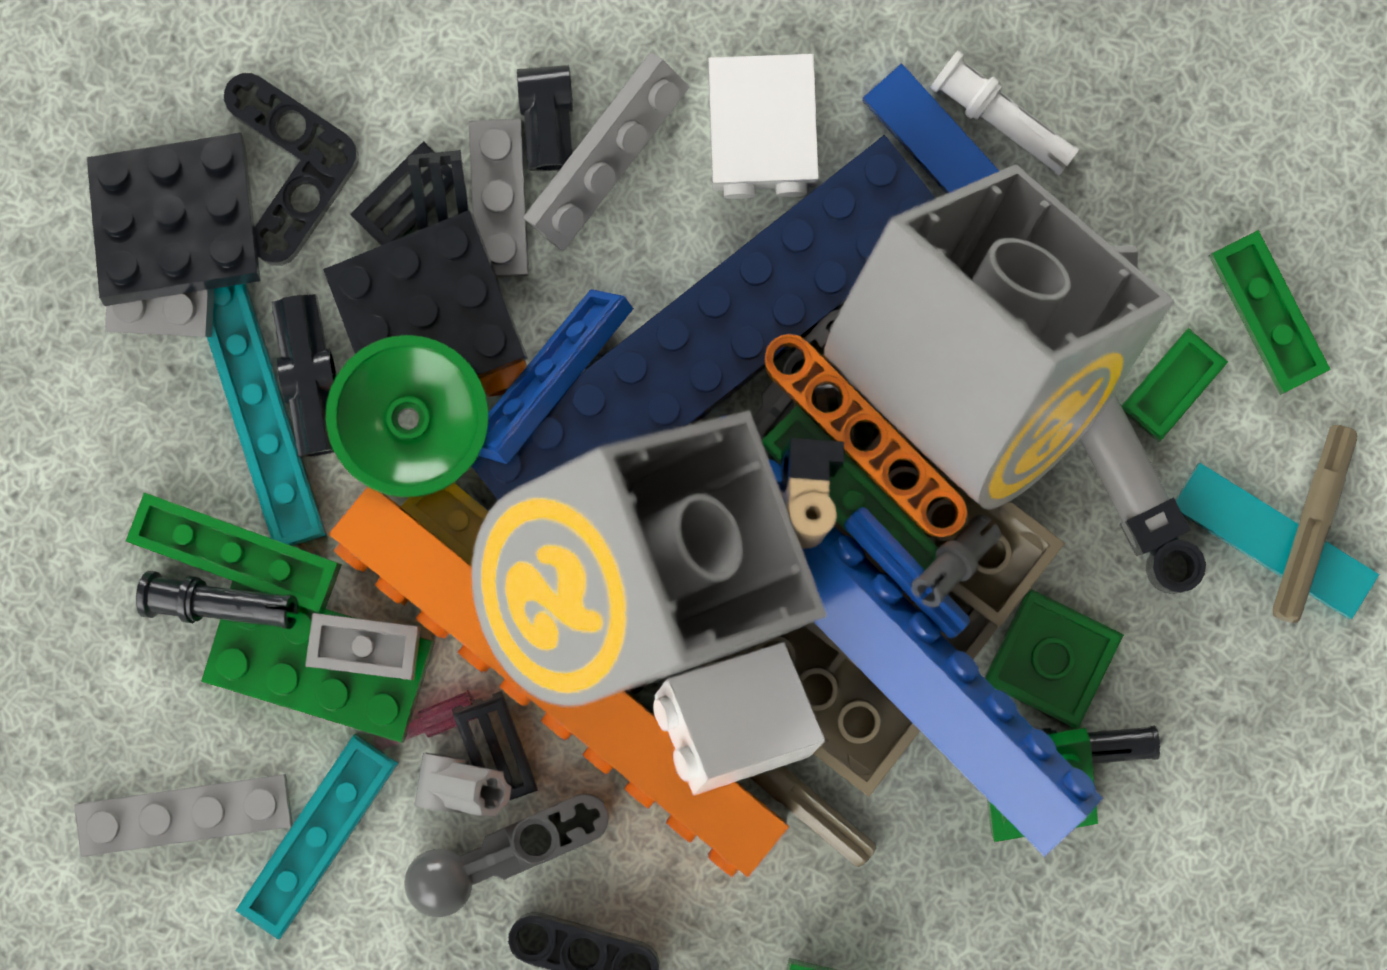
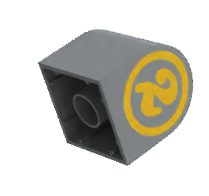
[824,164,1174,509]
[472,411,827,706]

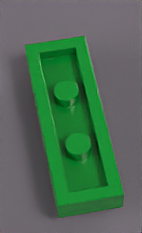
[1209,230,1331,395]

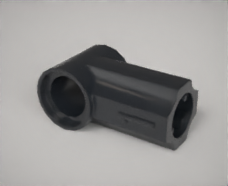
[517,65,573,172]

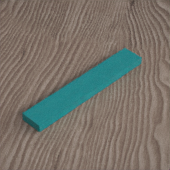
[207,284,327,547]

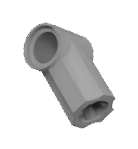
[414,753,511,817]

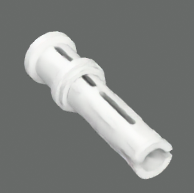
[930,50,1079,176]

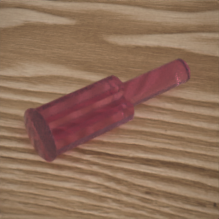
[373,690,478,751]

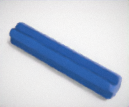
[844,507,970,638]

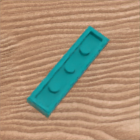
[1175,463,1380,620]
[235,734,399,940]

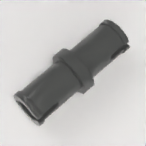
[911,515,1001,607]

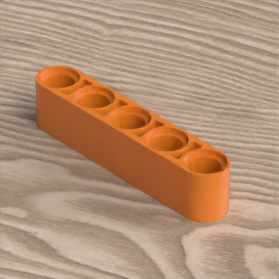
[764,334,967,538]

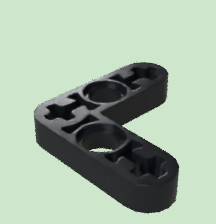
[224,73,359,266]

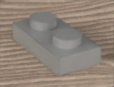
[105,289,214,337]
[306,613,421,680]

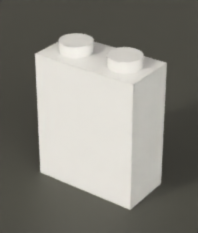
[708,54,818,199]
[654,642,825,795]

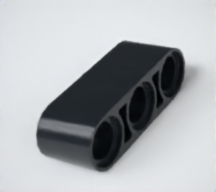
[508,912,660,970]

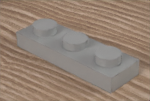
[469,118,529,278]

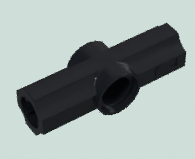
[271,294,337,458]

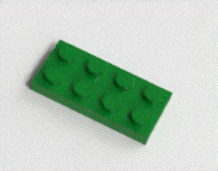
[201,581,435,743]

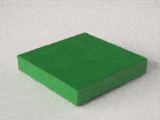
[984,589,1124,729]

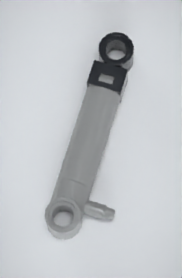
[1080,395,1206,594]

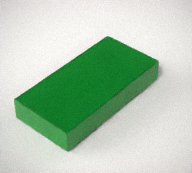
[1121,328,1228,442]

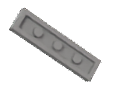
[523,52,690,251]
[74,774,293,857]

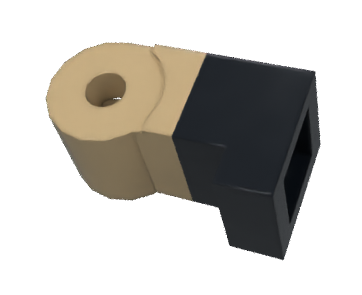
[781,438,844,548]

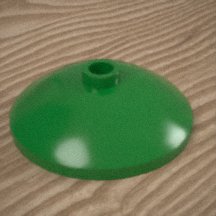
[326,335,488,497]

